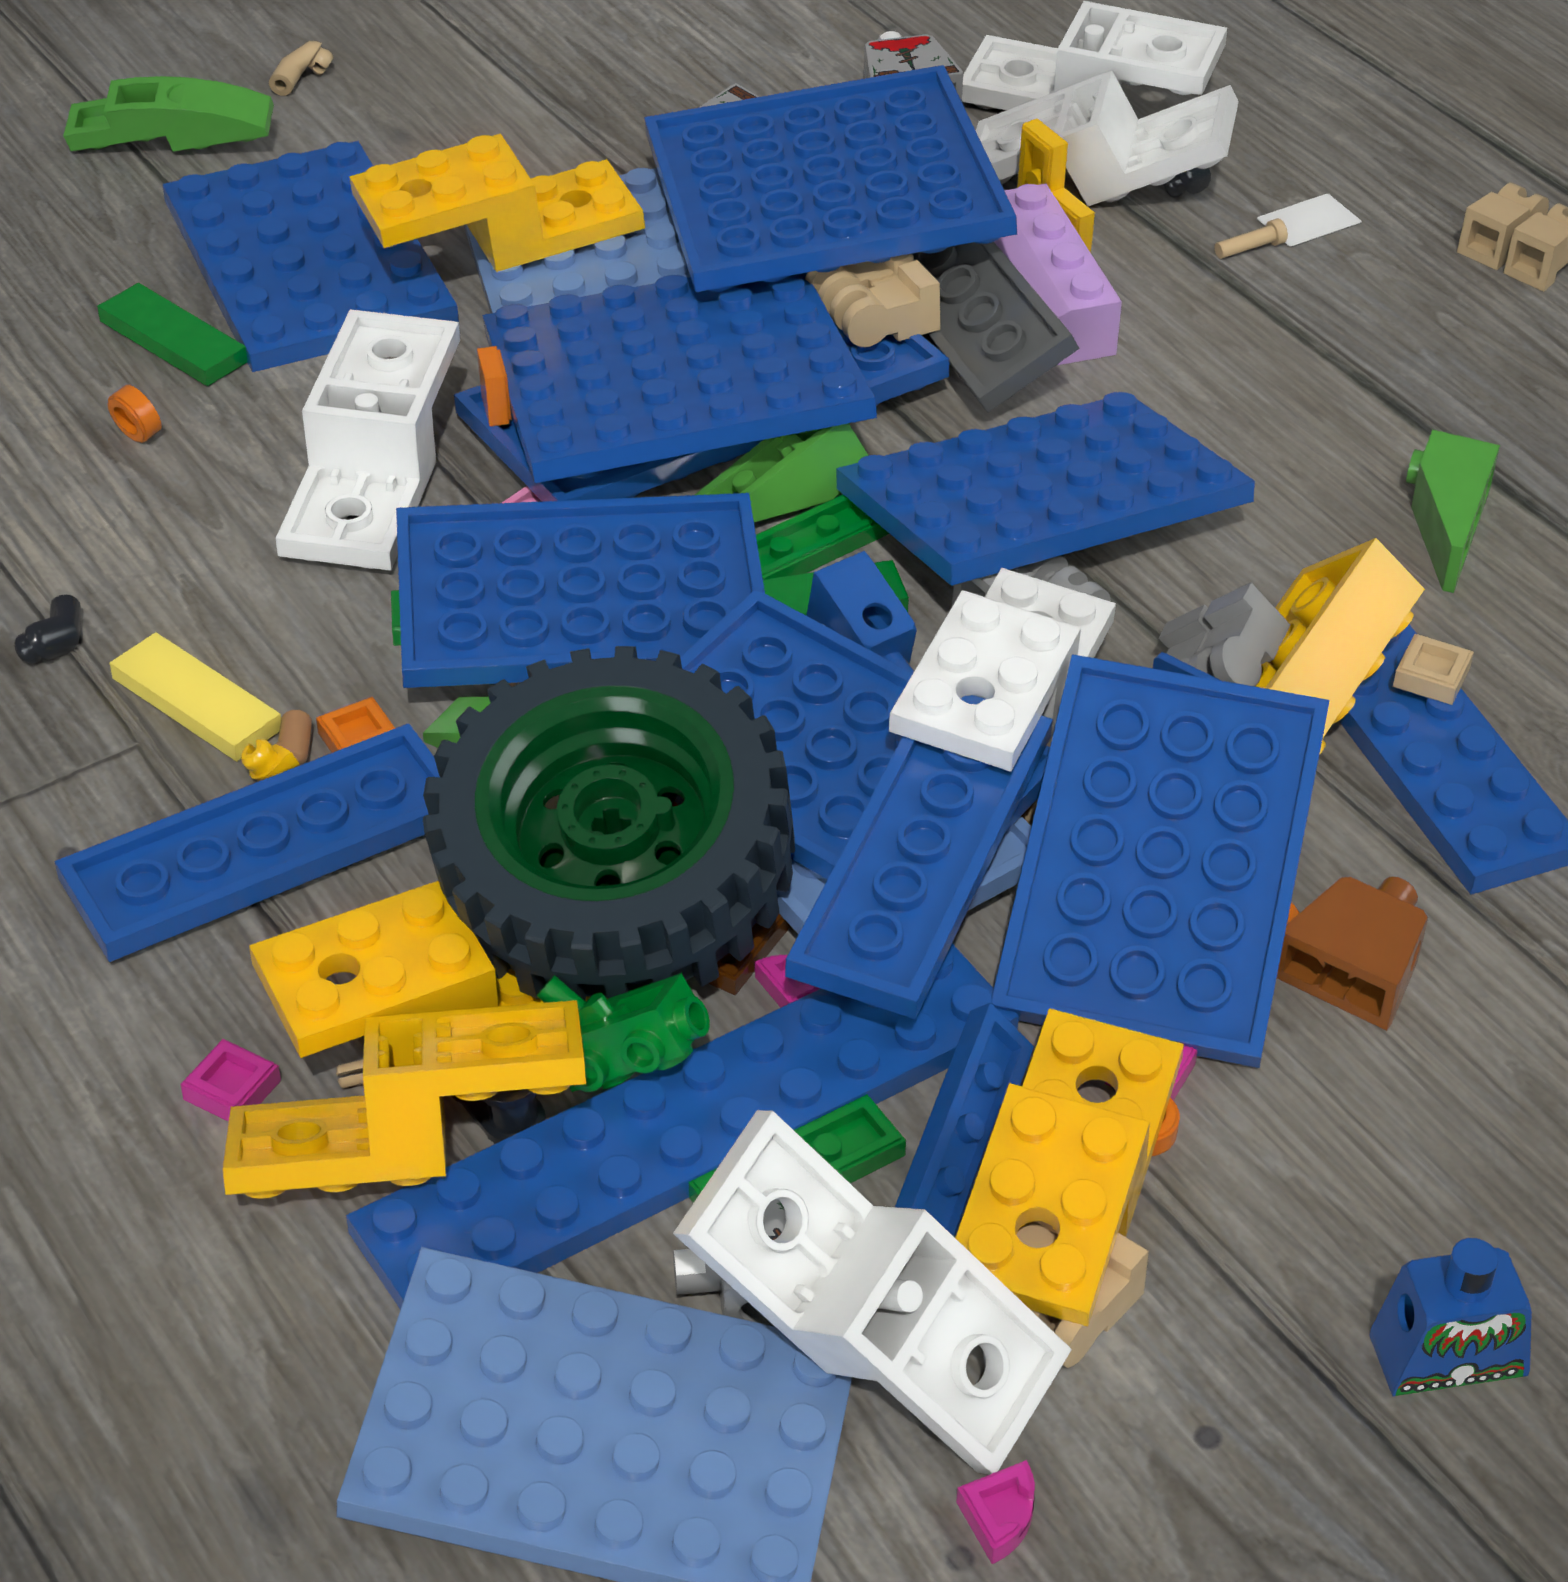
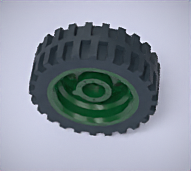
[423,646,795,1001]

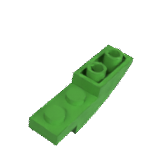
[63,76,274,152]

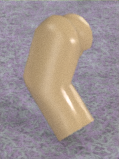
[269,41,333,96]

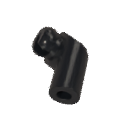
[1163,167,1211,198]
[14,594,81,664]

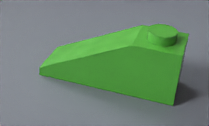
[695,423,868,522]
[1406,429,1500,593]

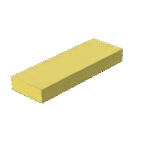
[110,632,281,762]

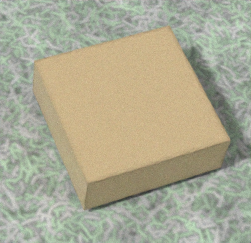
[1393,634,1474,705]

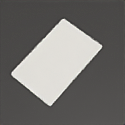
[1257,194,1362,247]

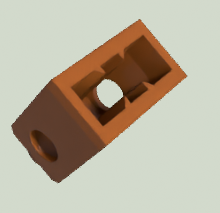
[1277,877,1428,1031]

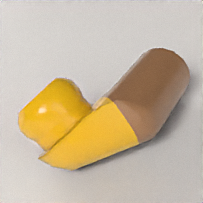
[241,710,312,781]

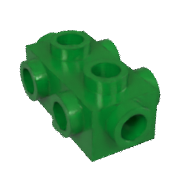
[537,973,710,1092]

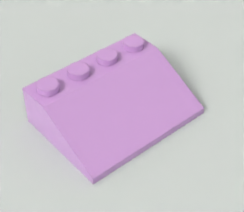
[995,184,1122,365]

